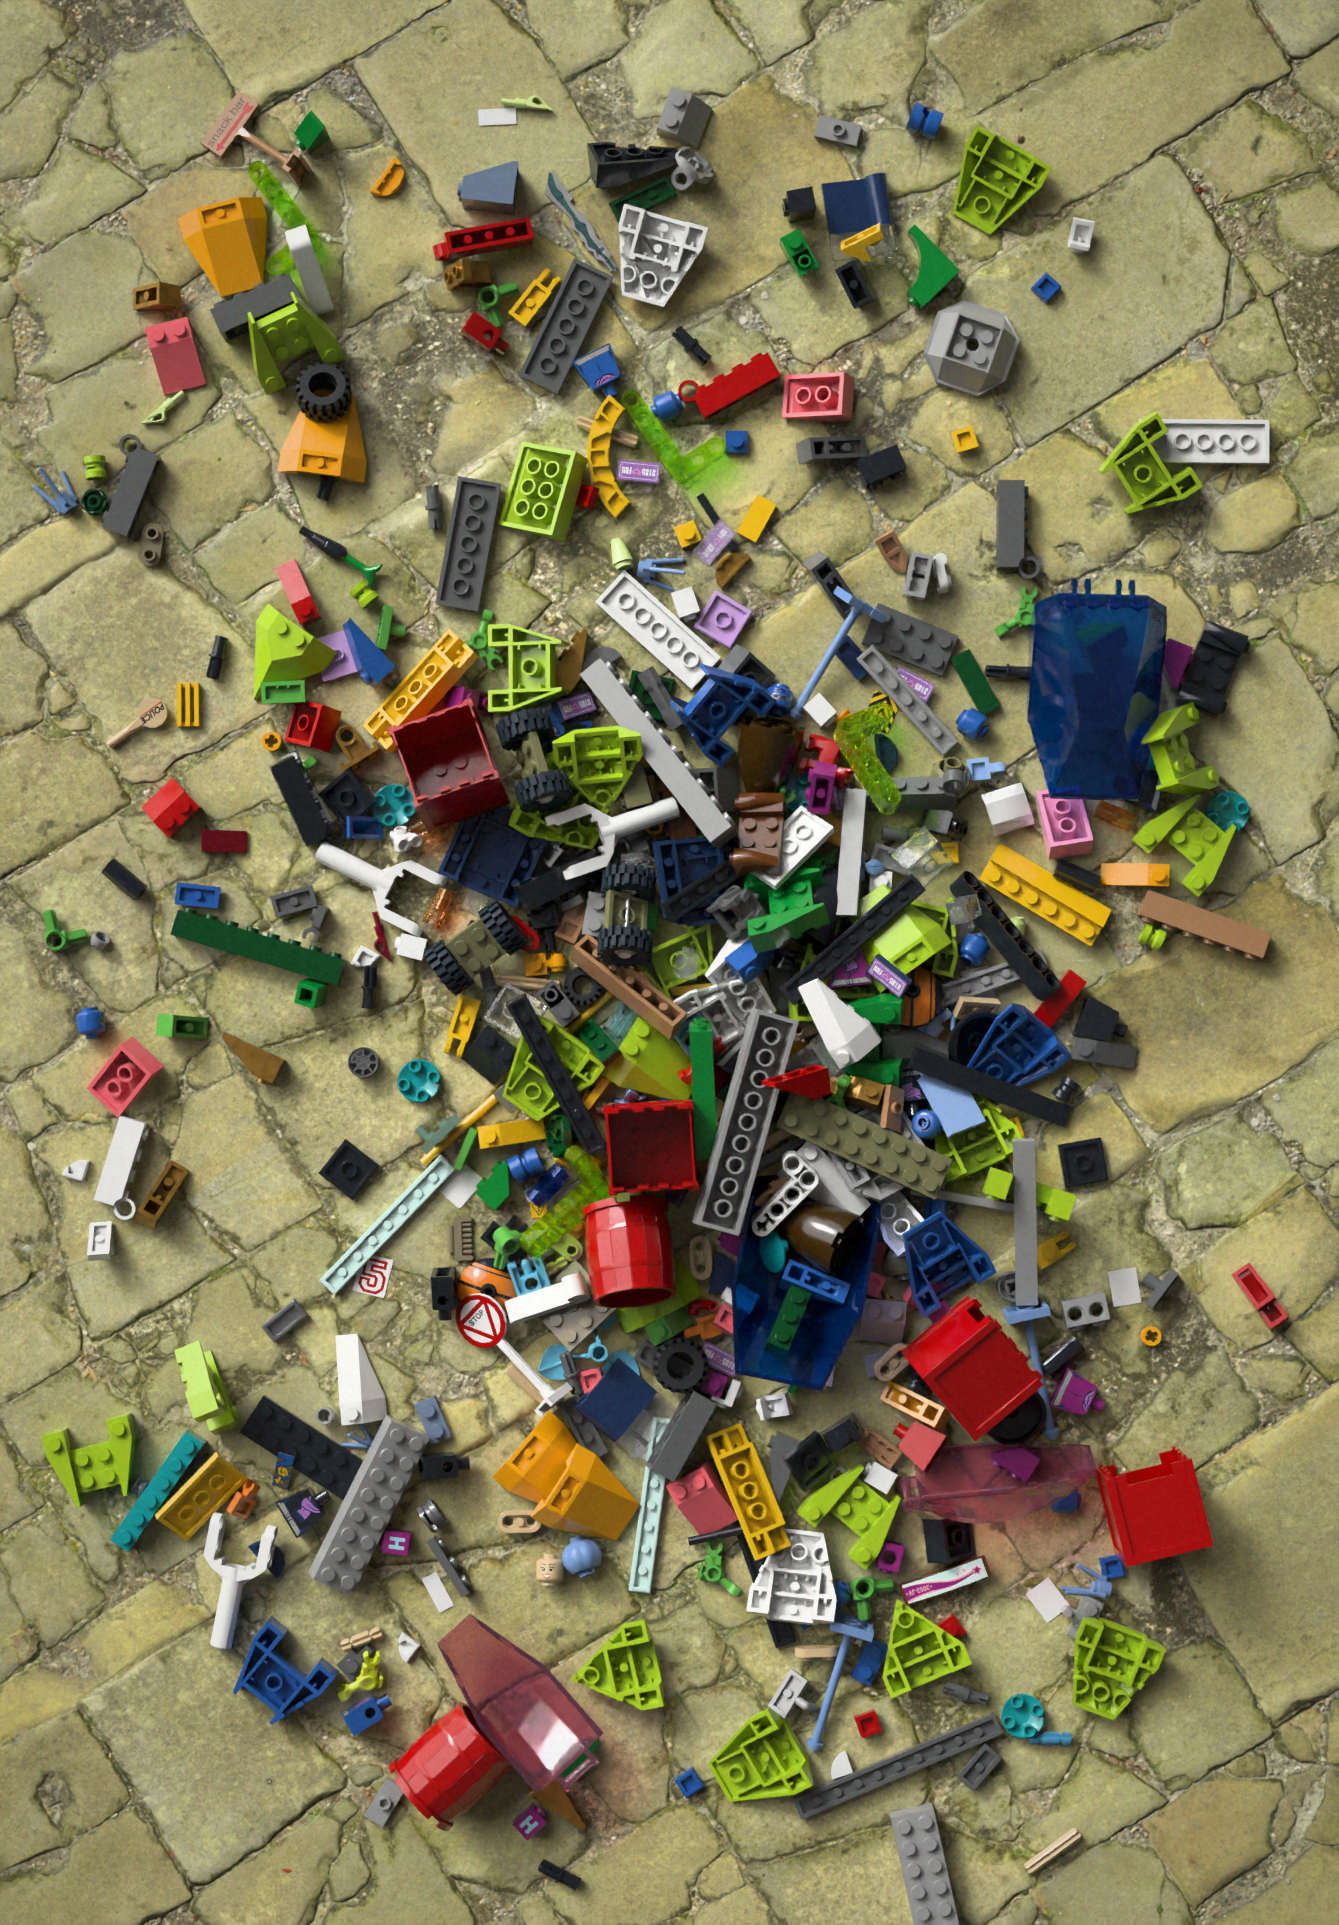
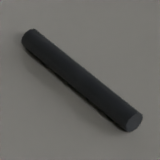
[696,493,739,552]
[688,1526,744,1546]

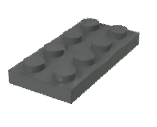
[861,603,958,677]

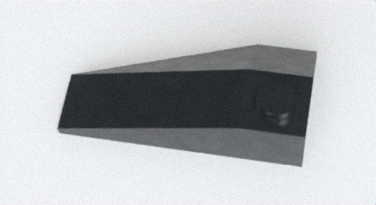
[587,142,678,189]

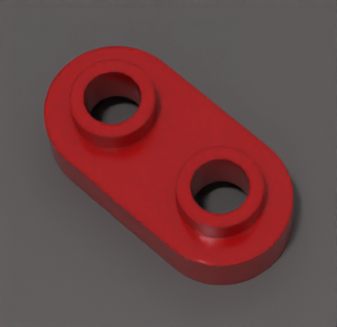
[511,916,540,952]

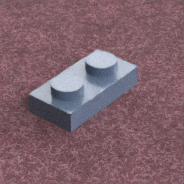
[414,1395,452,1445]

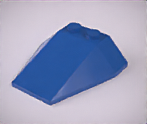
[967,1003,1072,1087]
[902,1211,997,1318]

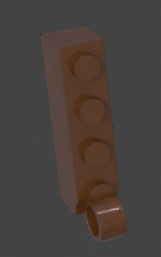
[641,751,697,840]

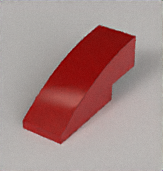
[1033,969,1087,1028]
[1232,1262,1289,1332]

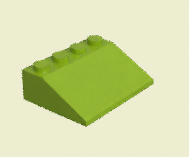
[498,442,588,542]

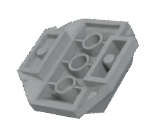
[923,300,1020,397]
[828,1106,925,1202]

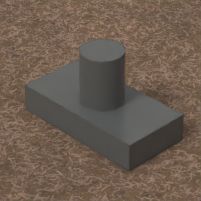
[1142,1268,1180,1310]

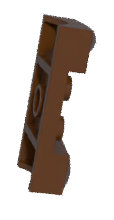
[729,792,786,876]

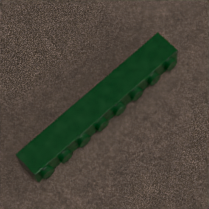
[170,907,347,985]

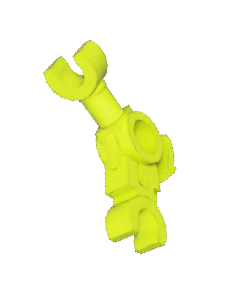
[336,1651,383,1702]

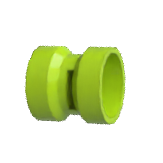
[84,455,107,481]
[349,579,379,610]
[1137,923,1167,951]

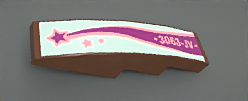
[899,1555,992,1605]

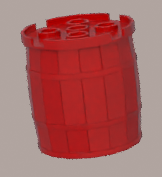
[582,1195,676,1308]
[388,1702,515,1831]

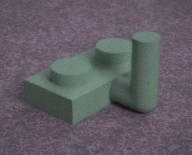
[415,1114,461,1154]

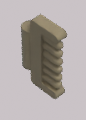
[446,1216,473,1261]

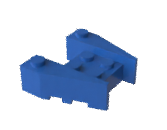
[670,664,777,767]
[233,1615,339,1725]

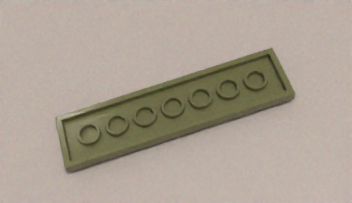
[774,1092,952,1200]

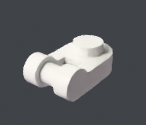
[932,553,952,594]

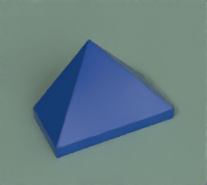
[347,816,383,840]

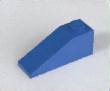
[342,618,395,687]
[724,939,776,985]
[778,1259,851,1305]

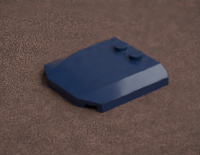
[437,806,548,909]
[653,835,744,927]

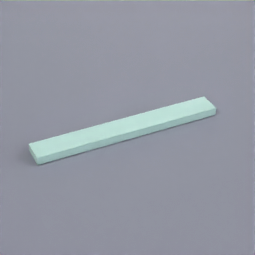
[319,1154,456,1295]
[629,1416,670,1593]

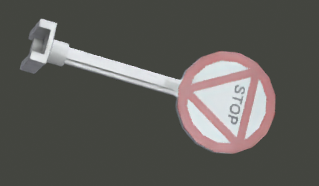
[455,1293,573,1417]

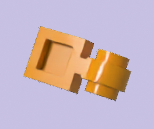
[524,953,566,976]

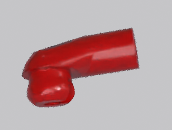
[688,1298,718,1316]

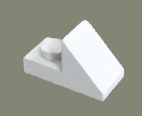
[87,1221,115,1261]

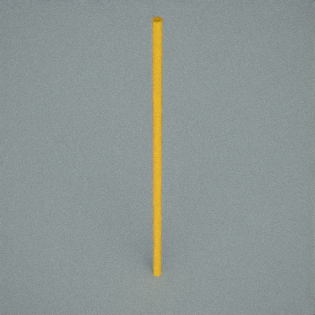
[420,968,640,1166]

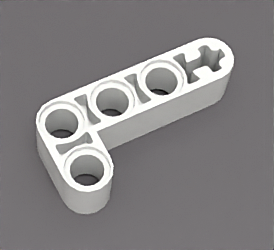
[285,225,335,316]
[750,1150,819,1236]
[505,1273,591,1324]

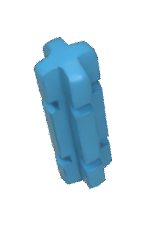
[1028,1731,1072,1746]

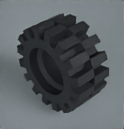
[563,966,603,1005]

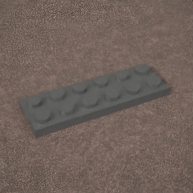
[519,258,614,395]
[435,476,501,612]

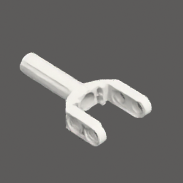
[544,796,680,880]
[315,841,449,938]
[204,1512,278,1649]

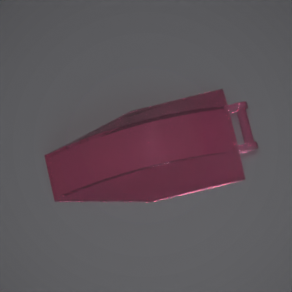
[899,1441,1096,1524]
[437,1614,604,1794]

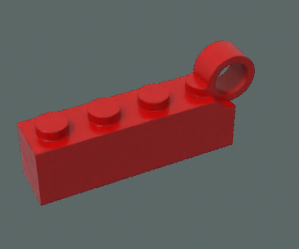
[432,217,534,261]
[678,352,780,421]

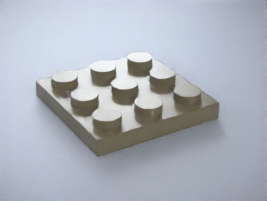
[539,1260,619,1353]

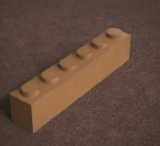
[1137,890,1272,961]
[571,933,687,1040]

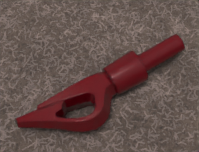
[372,911,392,962]

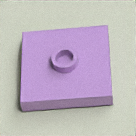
[693,590,753,650]
[318,630,357,683]

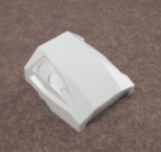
[980,782,1035,837]

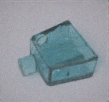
[603,1000,637,1043]

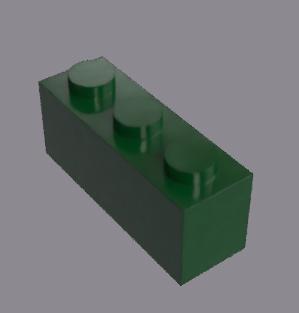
[763,1284,811,1359]

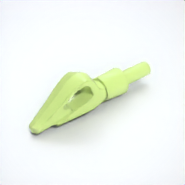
[501,95,553,112]
[141,390,185,424]

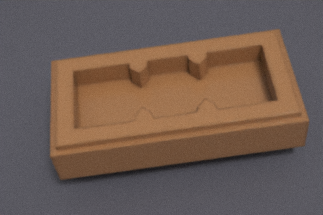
[880,1085,905,1133]
[855,1425,903,1470]

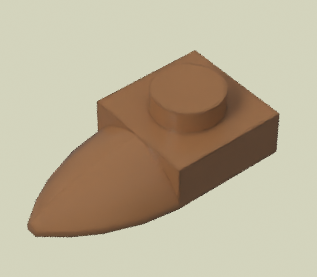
[874,529,907,573]
[555,902,586,945]
[753,1176,789,1206]

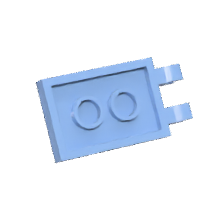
[917,1056,986,1138]

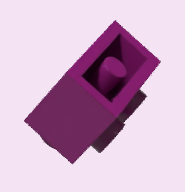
[805,761,837,815]

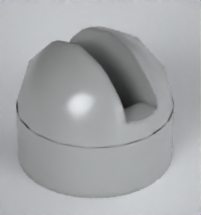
[90,931,110,950]
[316,1407,335,1425]

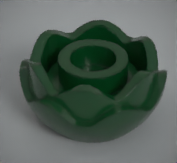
[81,489,108,516]

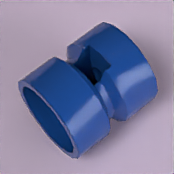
[906,103,944,140]
[506,1147,546,1185]

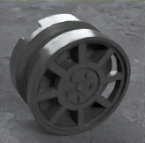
[348,1047,380,1078]
[996,1270,1016,1302]
[416,1498,448,1533]

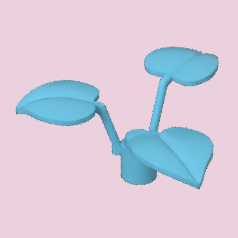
[538,1312,640,1380]

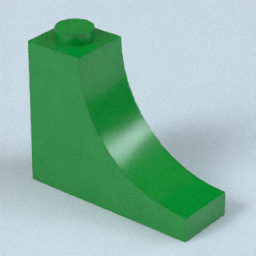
[906,224,960,311]

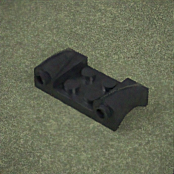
[1174,620,1251,719]

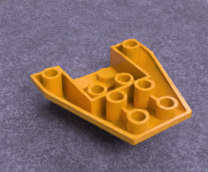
[178,197,268,298]
[278,390,367,483]
[492,1411,577,1503]
[531,1443,640,1541]

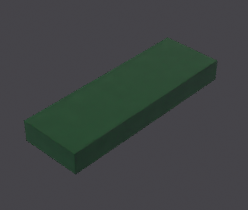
[609,176,677,224]
[950,649,1000,715]
[575,1017,622,1067]

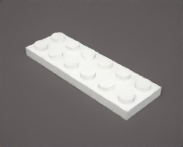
[1138,419,1269,465]
[595,570,721,690]

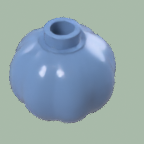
[562,1535,602,1578]

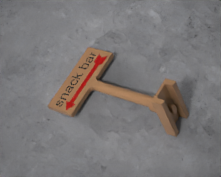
[201,91,313,188]

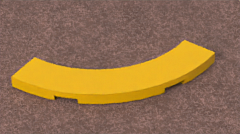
[587,395,631,518]

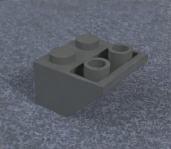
[694,767,739,813]

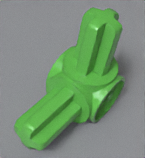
[478,281,519,328]
[43,910,88,952]
[493,1226,537,1270]
[850,1577,894,1621]

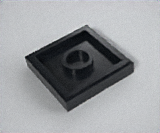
[319,767,377,828]
[1057,1137,1108,1188]
[319,1139,380,1200]
[782,1431,838,1492]

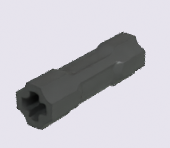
[637,666,684,732]

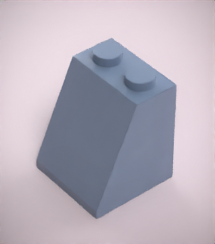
[457,161,520,215]

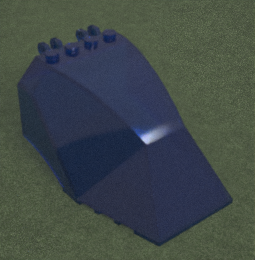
[1027,578,1167,801]
[731,1175,881,1391]

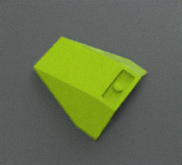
[849,884,952,993]

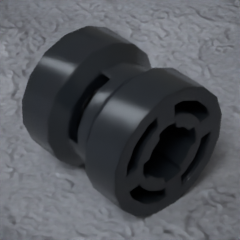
[1052,1075,1082,1105]

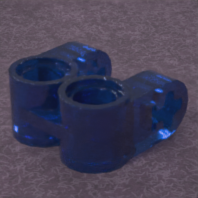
[526,1162,572,1208]

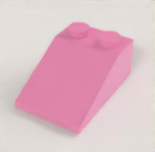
[1036,785,1093,860]

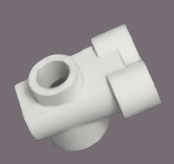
[390,826,422,852]

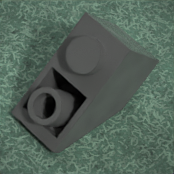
[536,980,580,1028]

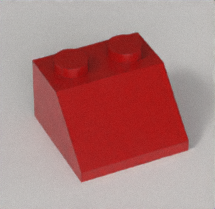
[284,701,342,753]
[141,777,203,839]

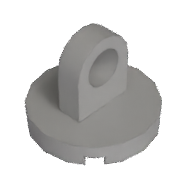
[671,147,714,190]

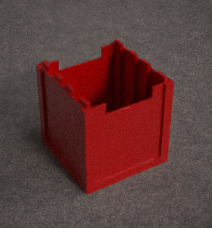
[388,698,510,833]
[603,1099,699,1196]
[900,1296,1043,1442]
[1094,1445,1213,1567]

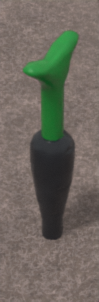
[299,526,383,589]

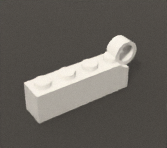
[94,1116,150,1220]

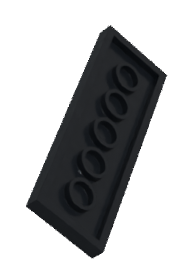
[240,1395,363,1500]

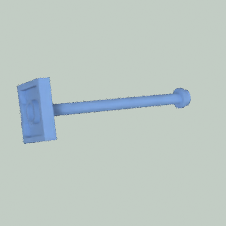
[788,586,887,720]
[1001,1299,1059,1440]
[807,1611,874,1751]

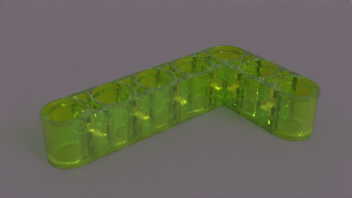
[248,161,322,279]
[622,390,726,484]
[833,702,901,816]
[520,1145,609,1258]

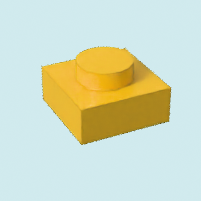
[951,426,979,454]
[674,520,702,549]

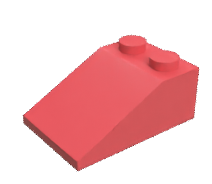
[145,317,207,395]
[782,372,855,422]
[87,1037,164,1118]
[666,1461,738,1535]

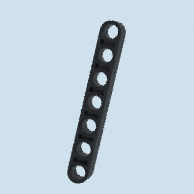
[950,871,1060,1001]

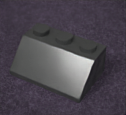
[717,644,776,726]

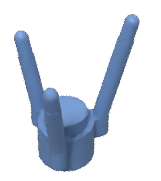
[32,467,78,515]
[637,558,686,592]
[1060,1563,1112,1599]

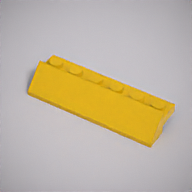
[363,629,479,754]
[978,843,1111,947]
[705,1423,791,1561]

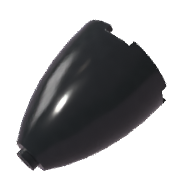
[790,865,847,954]

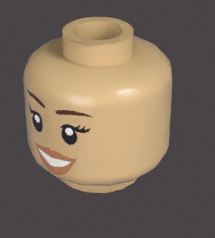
[536,1554,564,1586]

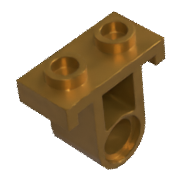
[444,258,492,290]
[336,725,382,772]

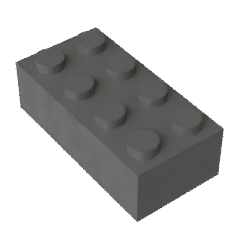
[210,274,302,342]
[645,1391,717,1482]

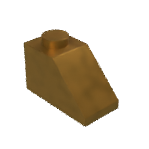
[133,282,181,311]

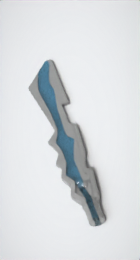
[545,172,618,273]

